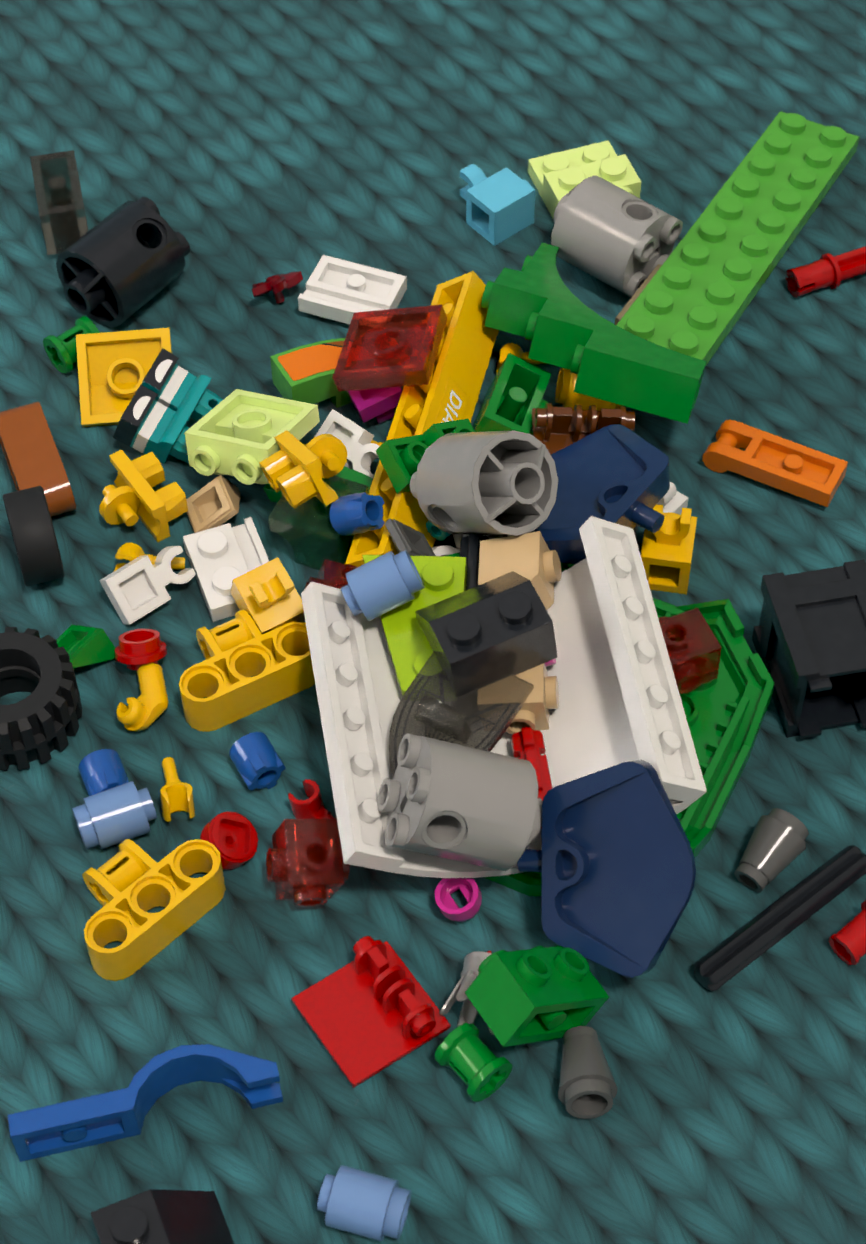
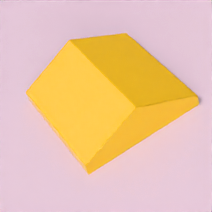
[76,328,172,427]

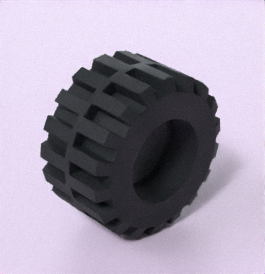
[0,627,82,771]

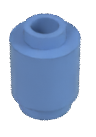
[341,550,425,621]
[72,781,157,850]
[317,1165,412,1241]

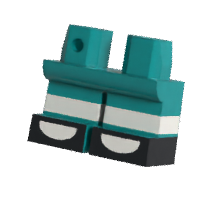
[113,348,223,464]

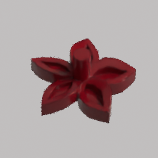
[251,271,303,304]

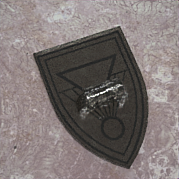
[389,652,534,776]

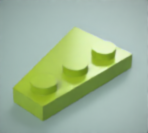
[362,555,467,703]

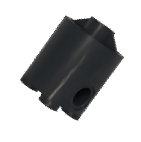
[56,197,190,328]

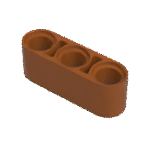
[0,401,76,517]

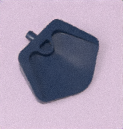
[503,424,670,564]
[517,760,696,978]

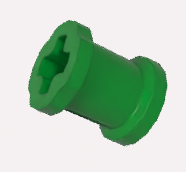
[43,316,100,374]
[435,1023,512,1102]

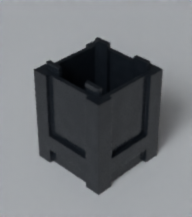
[752,559,866,739]

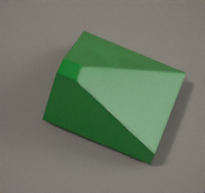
[56,625,115,668]

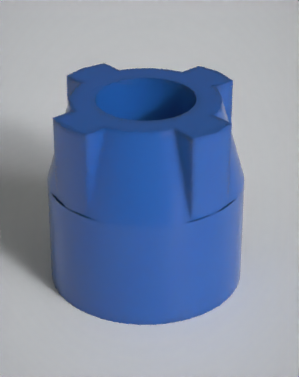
[329,492,385,536]
[229,732,286,791]
[78,749,129,796]

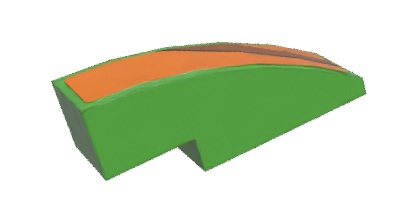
[270,337,412,408]

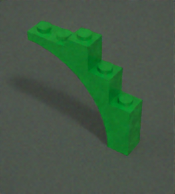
[481,243,707,424]

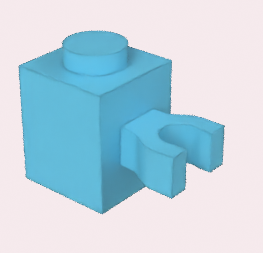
[460,163,536,246]

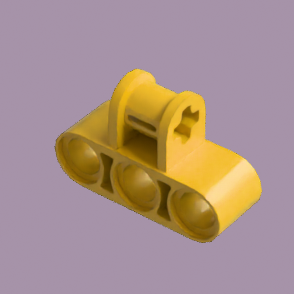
[179,609,315,732]
[83,839,226,981]

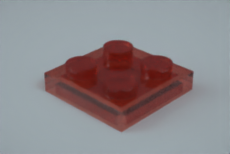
[333,304,447,391]

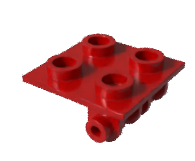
[291,936,451,1087]

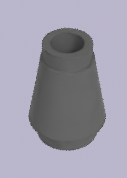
[734,808,809,893]
[558,1026,617,1119]

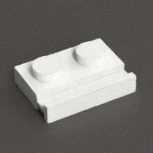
[298,255,407,333]
[183,517,269,622]

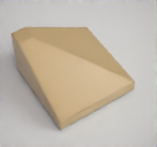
[186,475,240,533]

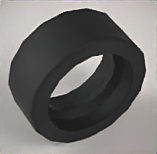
[3,486,65,586]

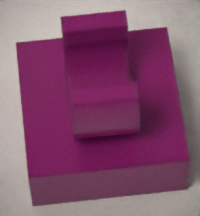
[342,359,402,424]

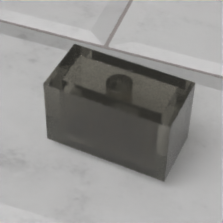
[30,150,88,255]

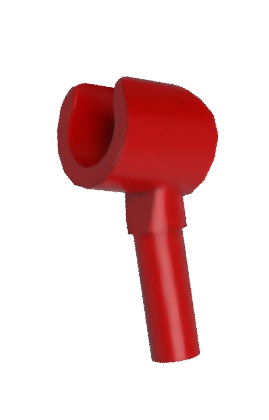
[288,779,340,840]

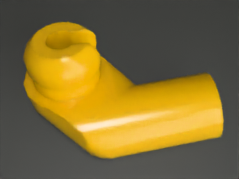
[116,663,169,732]

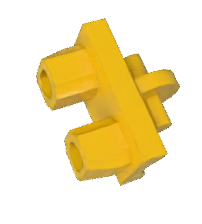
[259,430,348,509]
[99,449,188,542]

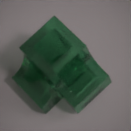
[268,476,369,577]

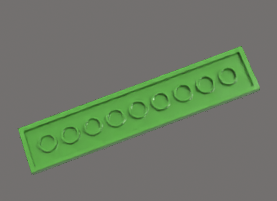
[617,111,860,365]

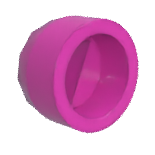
[435,878,482,922]

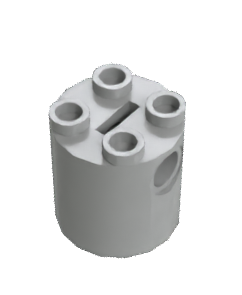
[551,175,683,297]
[410,430,558,536]
[377,733,543,871]

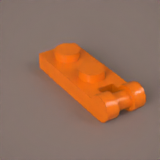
[702,419,848,508]

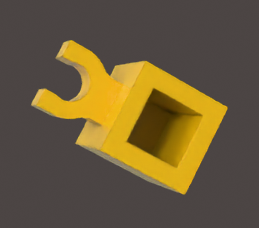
[641,504,697,595]
[231,557,305,634]

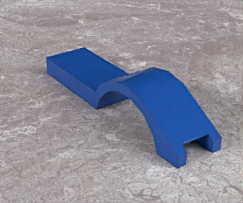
[7,1044,283,1162]

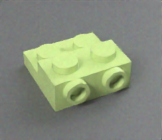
[528,140,641,218]
[184,389,320,485]

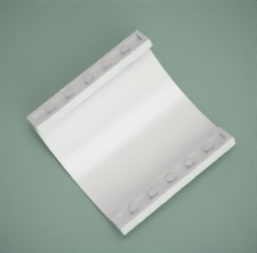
[301,516,707,878]

